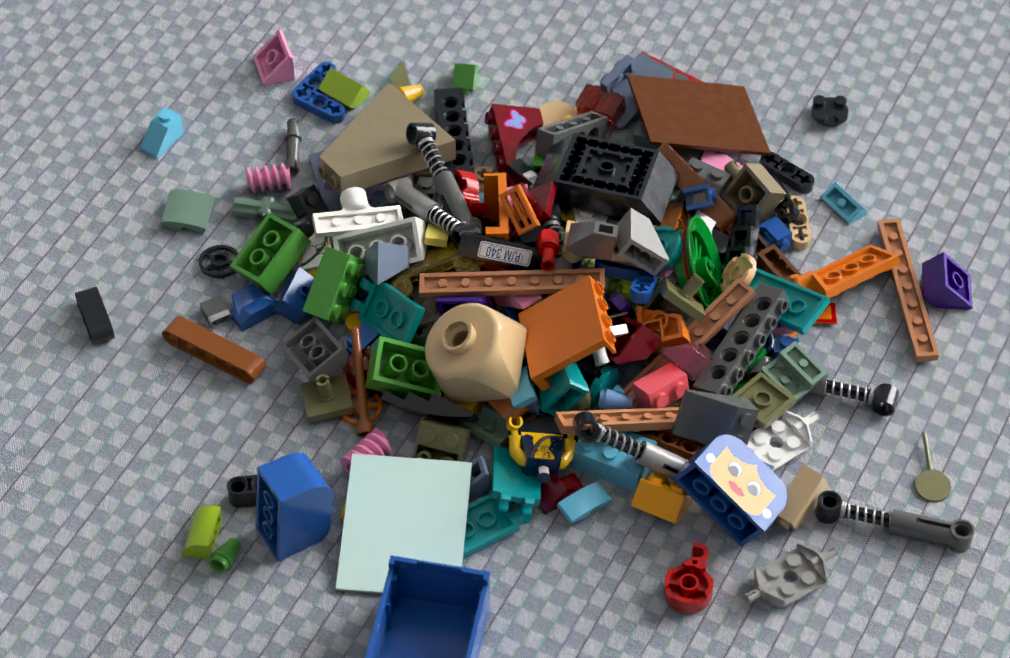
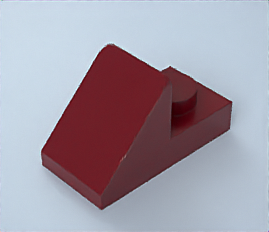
[539,472,584,515]

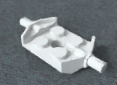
[747,411,819,471]

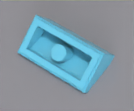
[820,182,867,224]

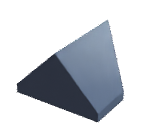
[365,242,409,285]
[469,455,489,499]

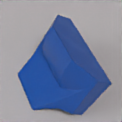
[230,284,277,332]

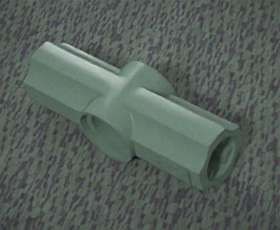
[232,196,297,224]

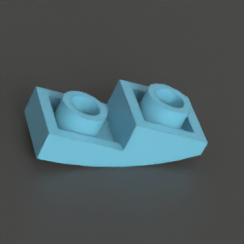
[510,365,538,409]
[557,482,612,524]

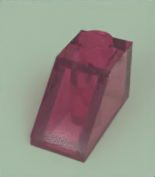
[656,343,714,381]

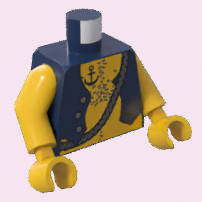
[506,416,576,483]

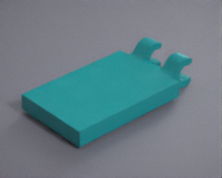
[350,277,426,344]
[491,446,541,516]
[463,493,531,559]

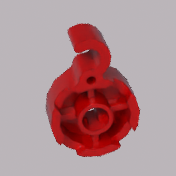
[443,169,487,217]
[663,542,714,614]

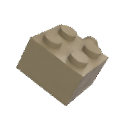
[721,160,787,224]

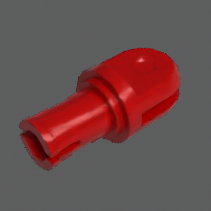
[537,229,560,271]

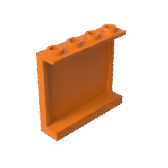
[484,173,509,271]
[518,275,616,392]

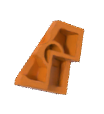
[636,306,690,352]

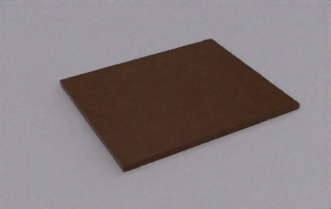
[627,74,771,156]

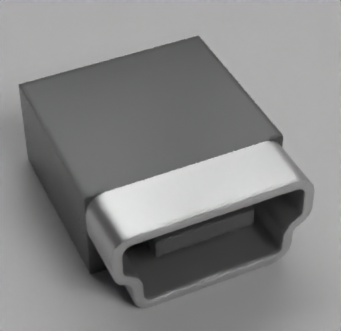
[199,295,232,328]

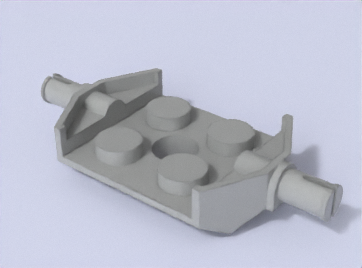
[744,542,838,608]

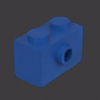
[273,267,315,324]

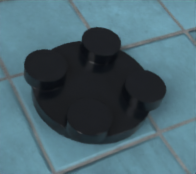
[811,95,849,126]

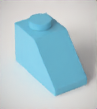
[140,107,184,159]

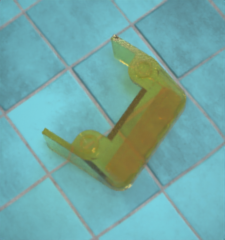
[388,242,492,299]

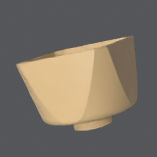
[425,303,527,404]

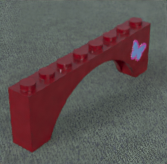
[485,104,566,231]

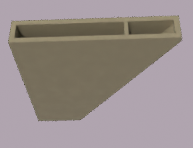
[318,83,456,195]

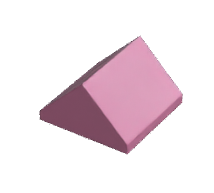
[253,29,295,86]

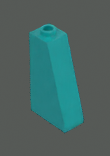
[538,362,589,416]

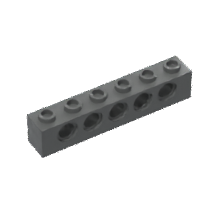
[693,284,789,396]

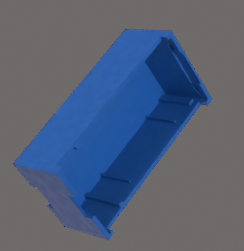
[365,555,490,658]

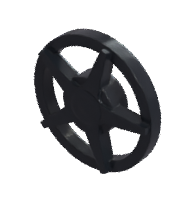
[199,245,239,279]

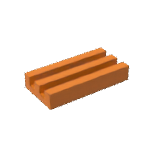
[499,184,540,236]

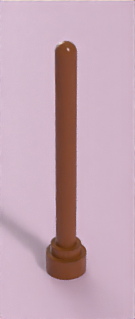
[351,327,375,437]

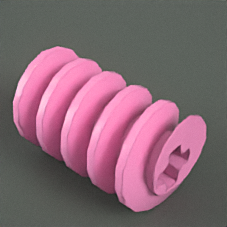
[246,163,291,194]
[340,428,392,475]

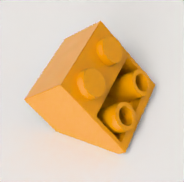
[631,472,693,523]

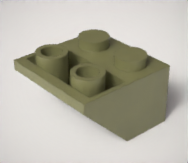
[413,417,472,462]

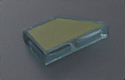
[388,60,412,88]

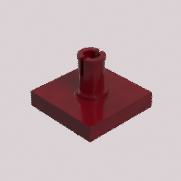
[508,181,557,232]

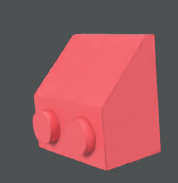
[633,363,690,409]

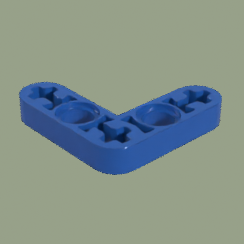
[292,62,345,123]
[594,259,660,304]

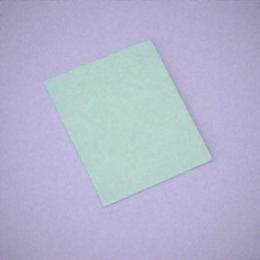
[336,453,472,594]

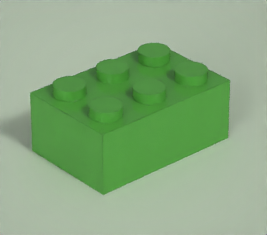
[230,212,312,295]
[303,246,365,324]
[365,336,441,401]

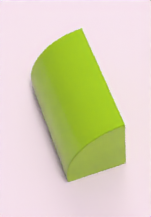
[318,67,371,108]
[182,505,223,560]

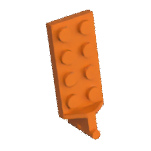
[790,244,900,298]

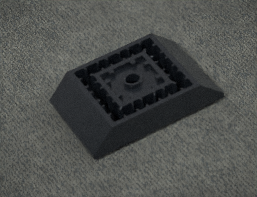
[532,133,679,226]

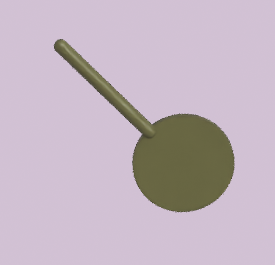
[915,432,951,502]

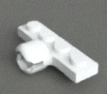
[312,187,403,238]

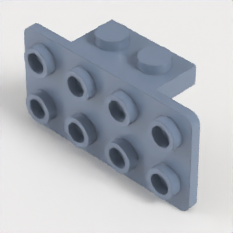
[590,53,672,130]

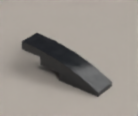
[725,205,761,267]
[381,390,479,422]

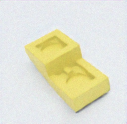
[424,224,449,248]

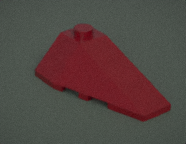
[605,309,661,364]

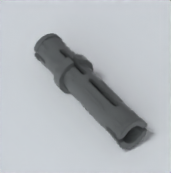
[285,118,302,175]

